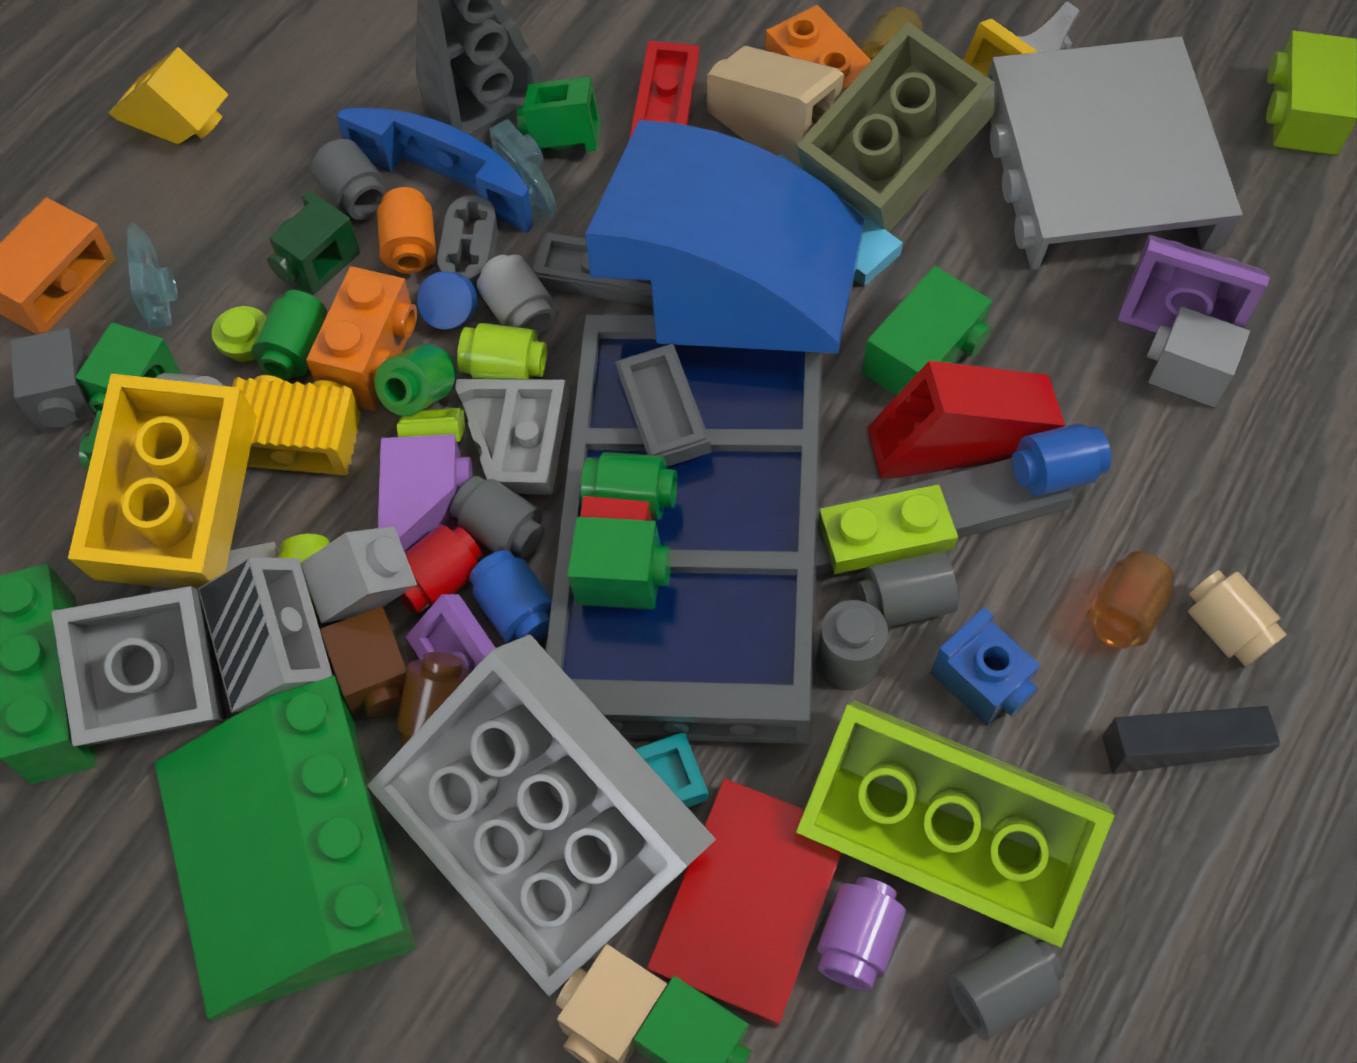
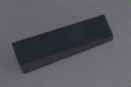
[1102,706,1281,775]

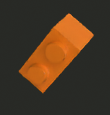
[0,197,116,334]

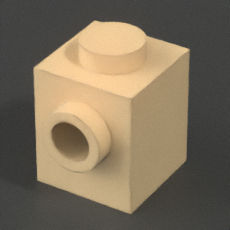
[556,944,667,1063]

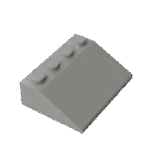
[367,634,716,997]

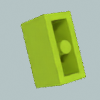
[1266,30,1357,156]

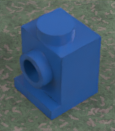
[930,607,1041,726]

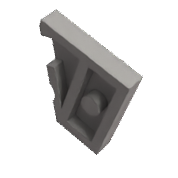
[455,379,571,495]

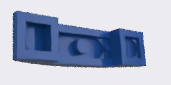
[336,108,533,233]

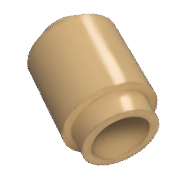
[1188,570,1287,667]

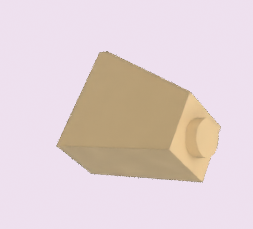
[707,46,844,167]

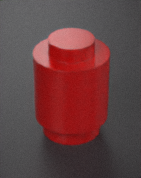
[398,524,482,615]

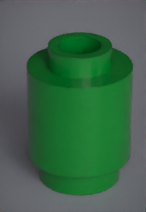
[251,290,327,380]
[375,344,456,416]
[581,452,677,520]

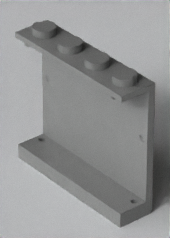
[987,37,1243,270]

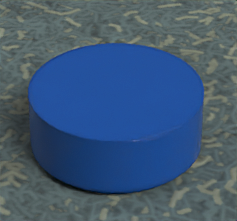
[417,271,478,330]

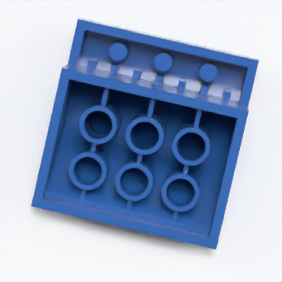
[585,120,864,353]

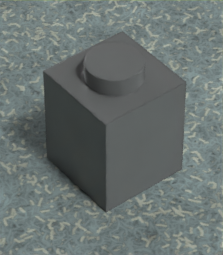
[10,328,96,430]

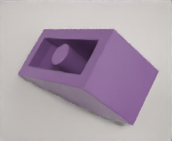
[378,434,473,552]

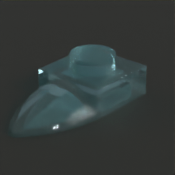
[489,119,557,218]
[127,222,178,329]

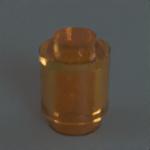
[1087,551,1174,648]

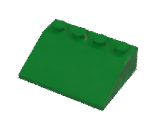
[155,676,417,1022]

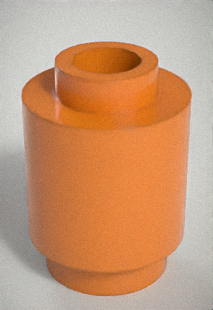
[377,187,436,274]

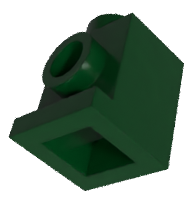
[267,190,360,295]

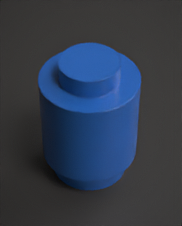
[1012,423,1111,496]
[469,550,552,644]

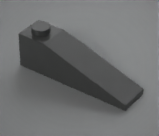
[416,0,543,138]

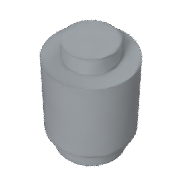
[476,255,556,336]

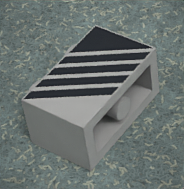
[198,557,333,712]

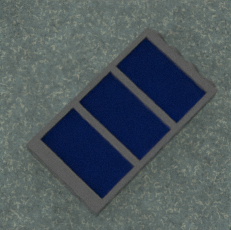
[546,312,823,744]

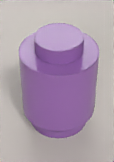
[817,877,906,991]

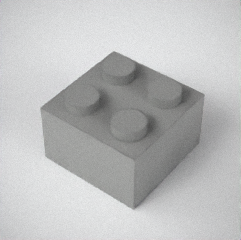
[51,586,225,746]

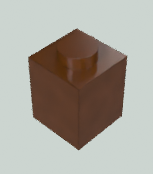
[320,606,407,720]

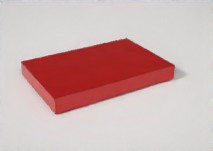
[647,778,842,1028]

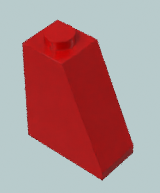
[867,360,1065,479]

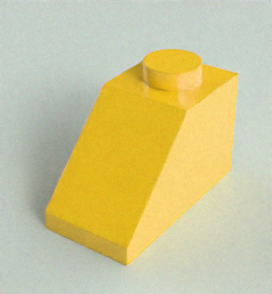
[108,47,229,145]

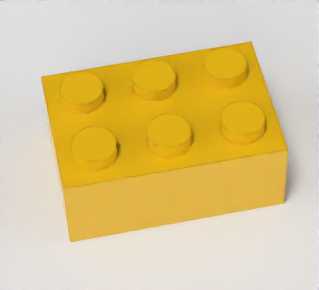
[68,374,257,589]

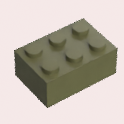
[796,21,994,232]

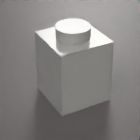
[1146,306,1250,408]
[300,526,417,623]

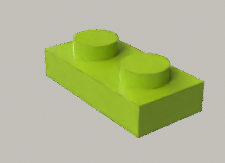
[818,484,958,574]

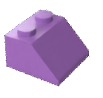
[1117,235,1270,332]

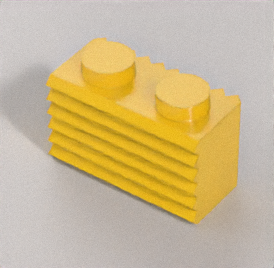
[232,375,361,475]

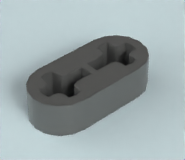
[437,195,498,293]

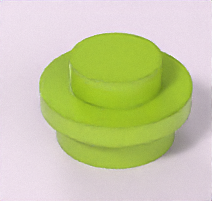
[212,306,266,362]

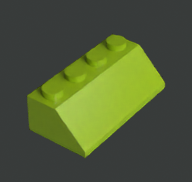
[796,700,1115,948]

